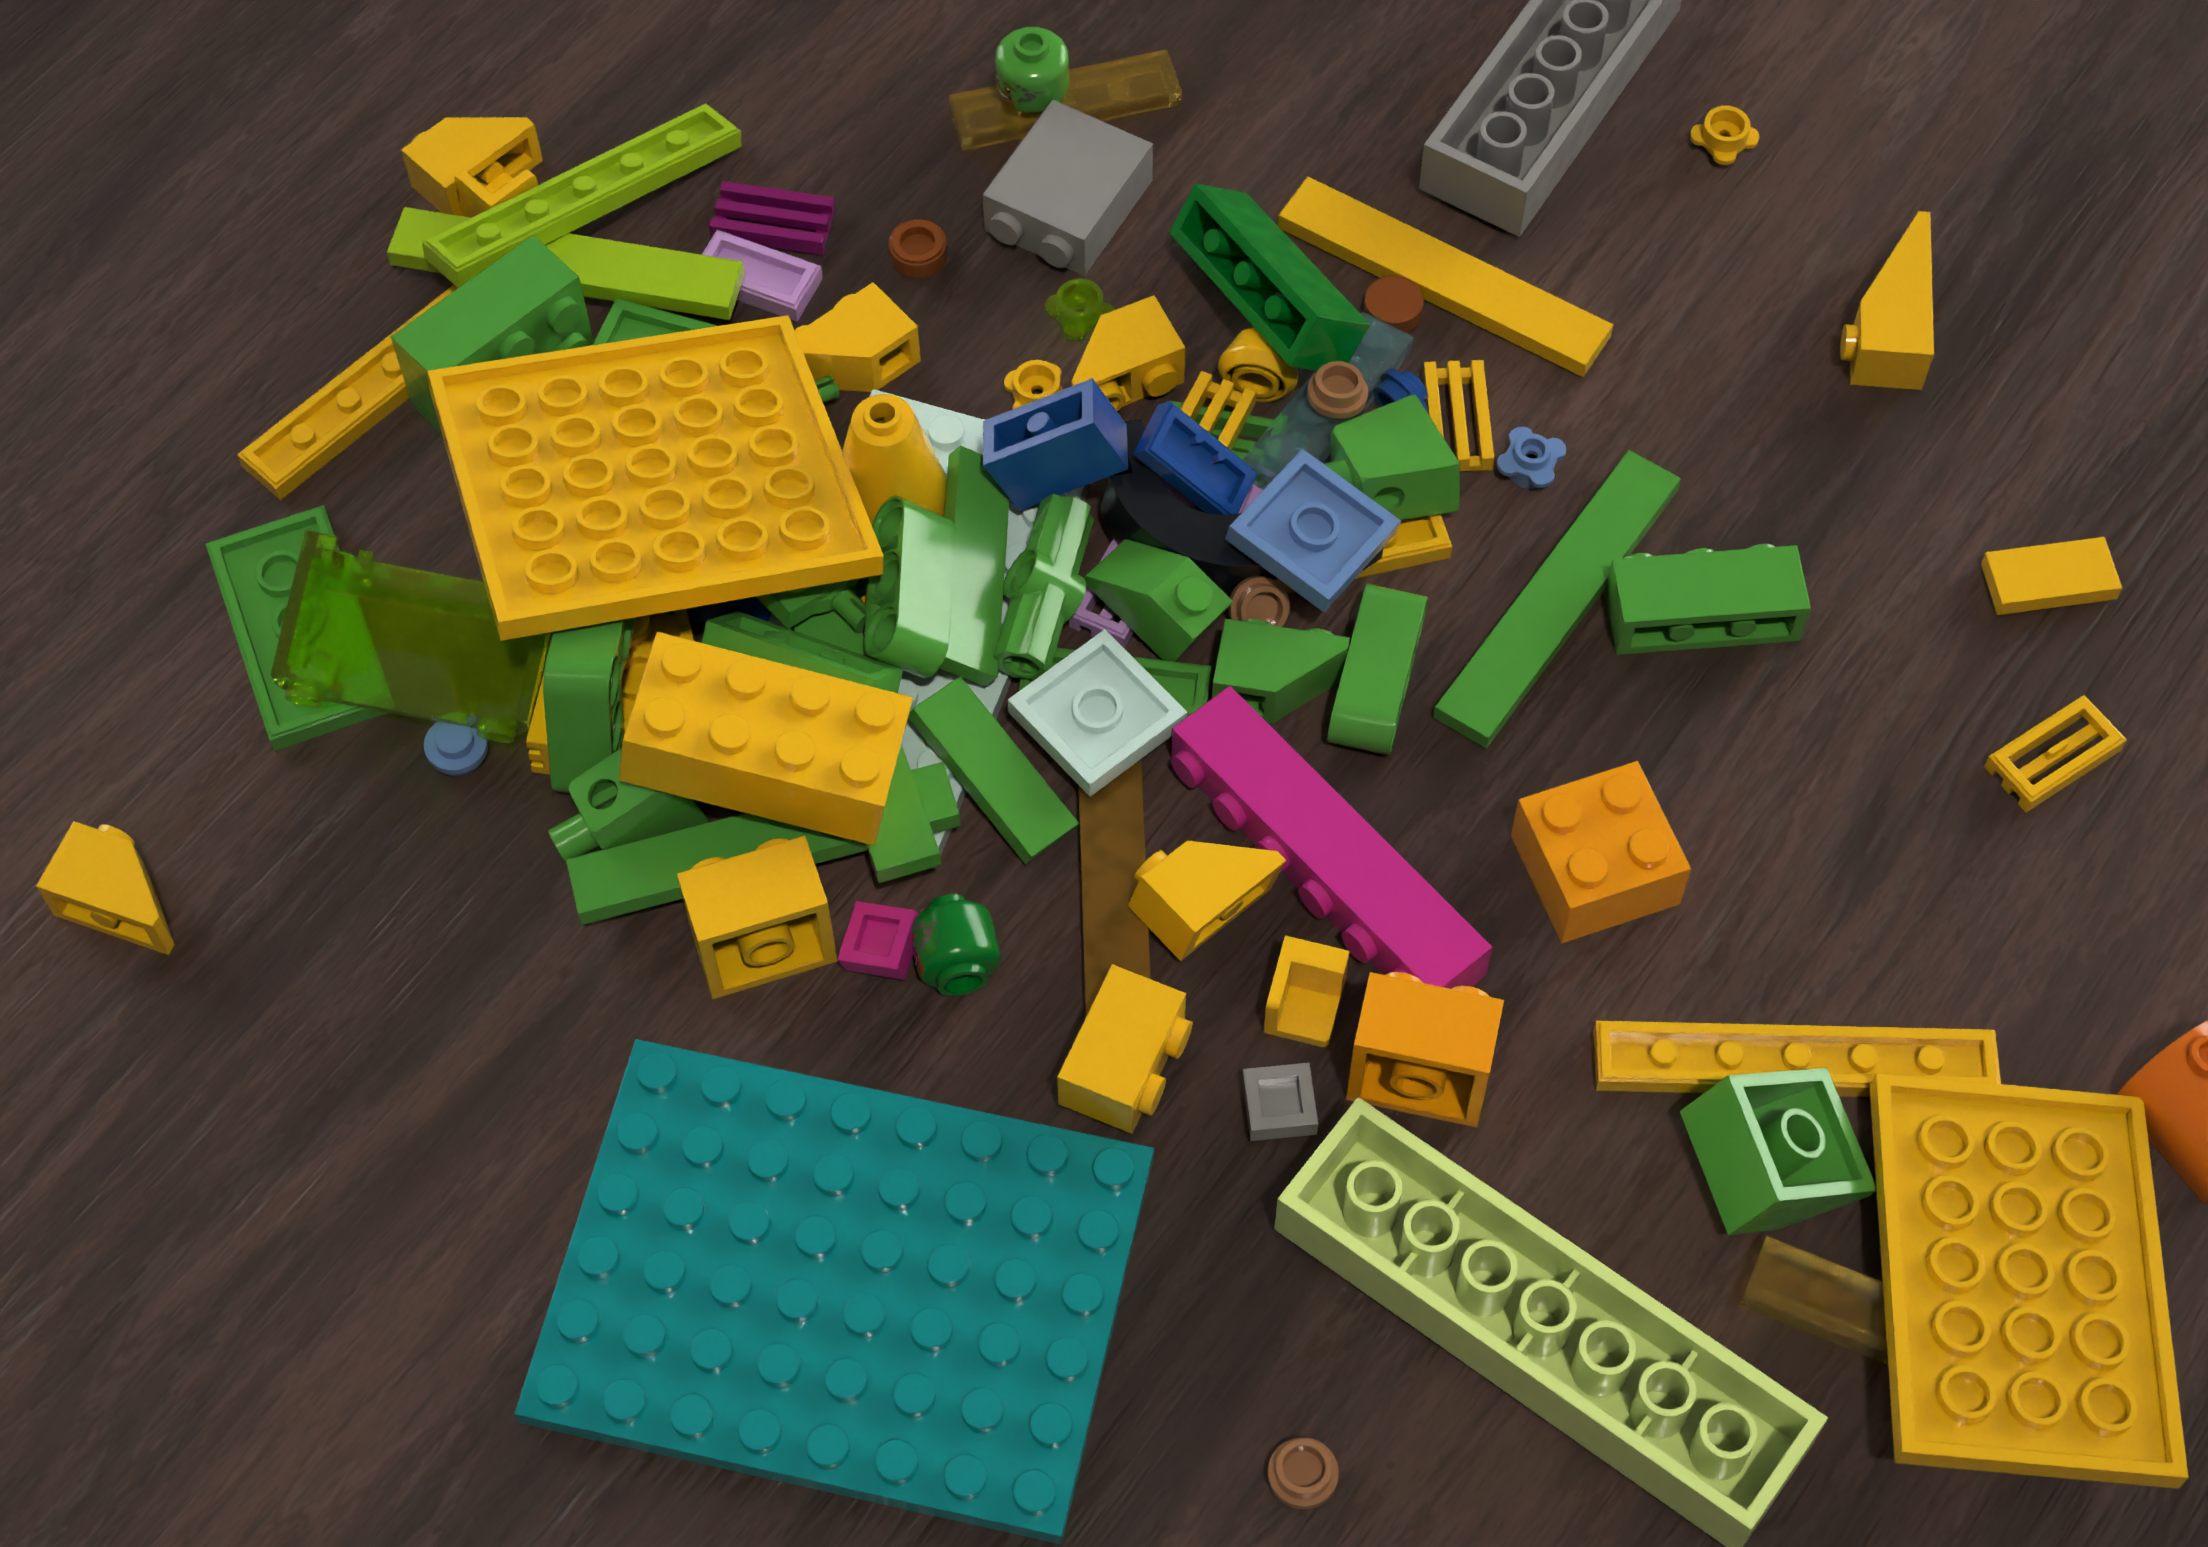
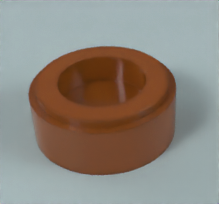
[888,219,947,278]
[1363,276,1424,336]

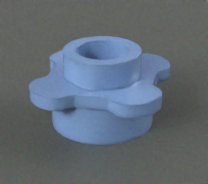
[1497,427,1566,489]

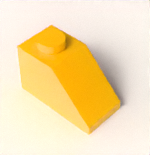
[401,117,543,216]
[36,821,175,955]
[1128,840,1286,961]

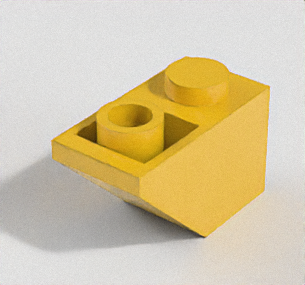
[794,282,921,392]
[1071,295,1185,411]

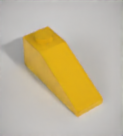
[1840,211,1934,390]

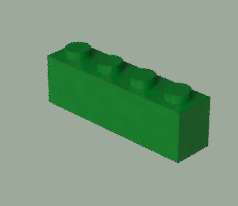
[1169,183,1370,371]

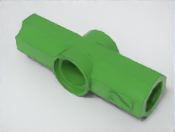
[994,493,1094,680]

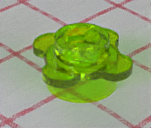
[1045,279,1115,340]

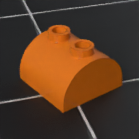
[2117,1021,2208,1204]

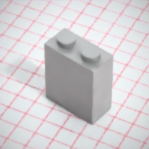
[983,100,1153,276]

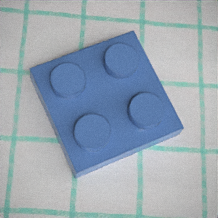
[1225,449,1401,612]

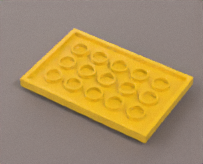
[1869,1073,2188,1489]

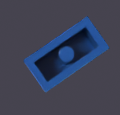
[983,378,1128,511]

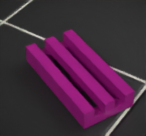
[709,181,836,255]

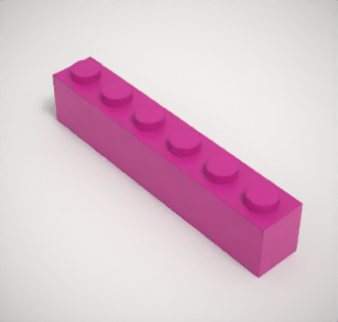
[1170,686,1492,989]

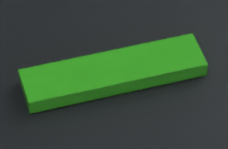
[940,445,1010,686]

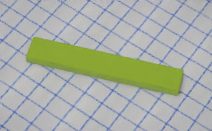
[422,103,742,288]
[387,207,745,320]

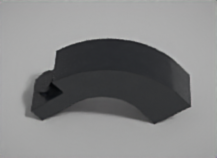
[1100,419,1277,597]

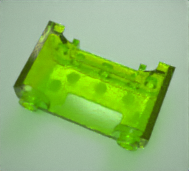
[271,530,554,743]

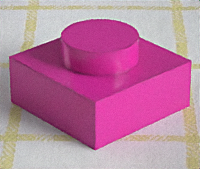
[837,901,918,980]

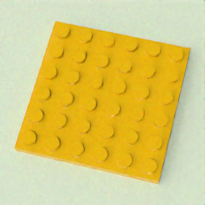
[427,315,884,641]

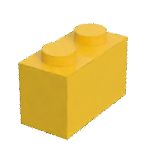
[1057,964,1193,1134]

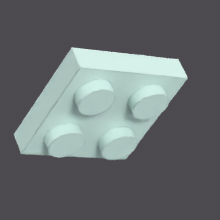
[1008,629,1188,797]

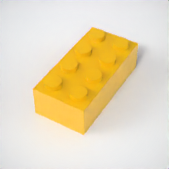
[618,632,913,845]

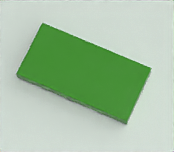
[205,505,396,751]

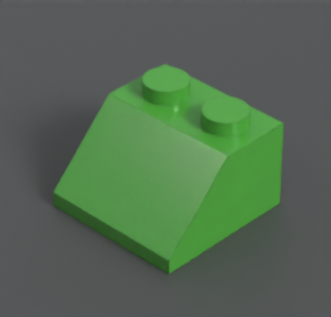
[1680,1068,1877,1235]

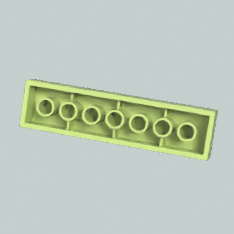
[1274,1097,1828,1547]

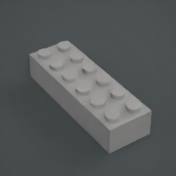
[1419,0,1682,237]

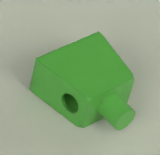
[1324,394,1460,520]
[548,747,709,864]

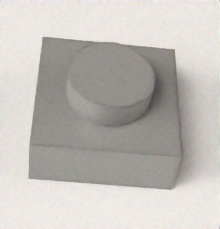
[1242,1063,1318,1141]

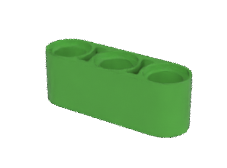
[864,496,955,679]
[1327,583,1428,756]

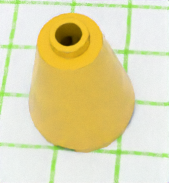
[842,394,947,525]

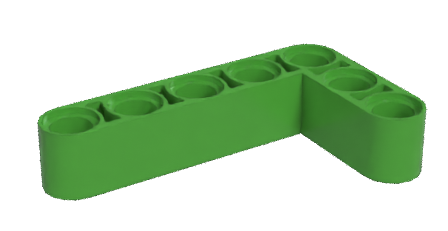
[543,617,638,793]

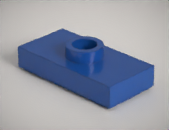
[1133,401,1258,515]

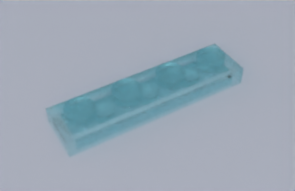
[1242,312,1414,490]

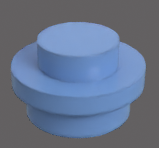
[424,715,489,777]

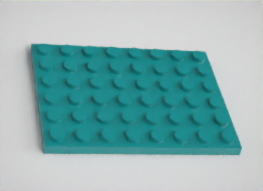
[514,1039,1154,1545]

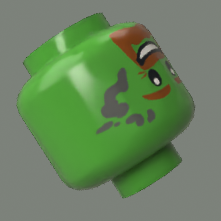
[995,27,1069,113]

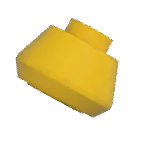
[1218,327,1298,402]

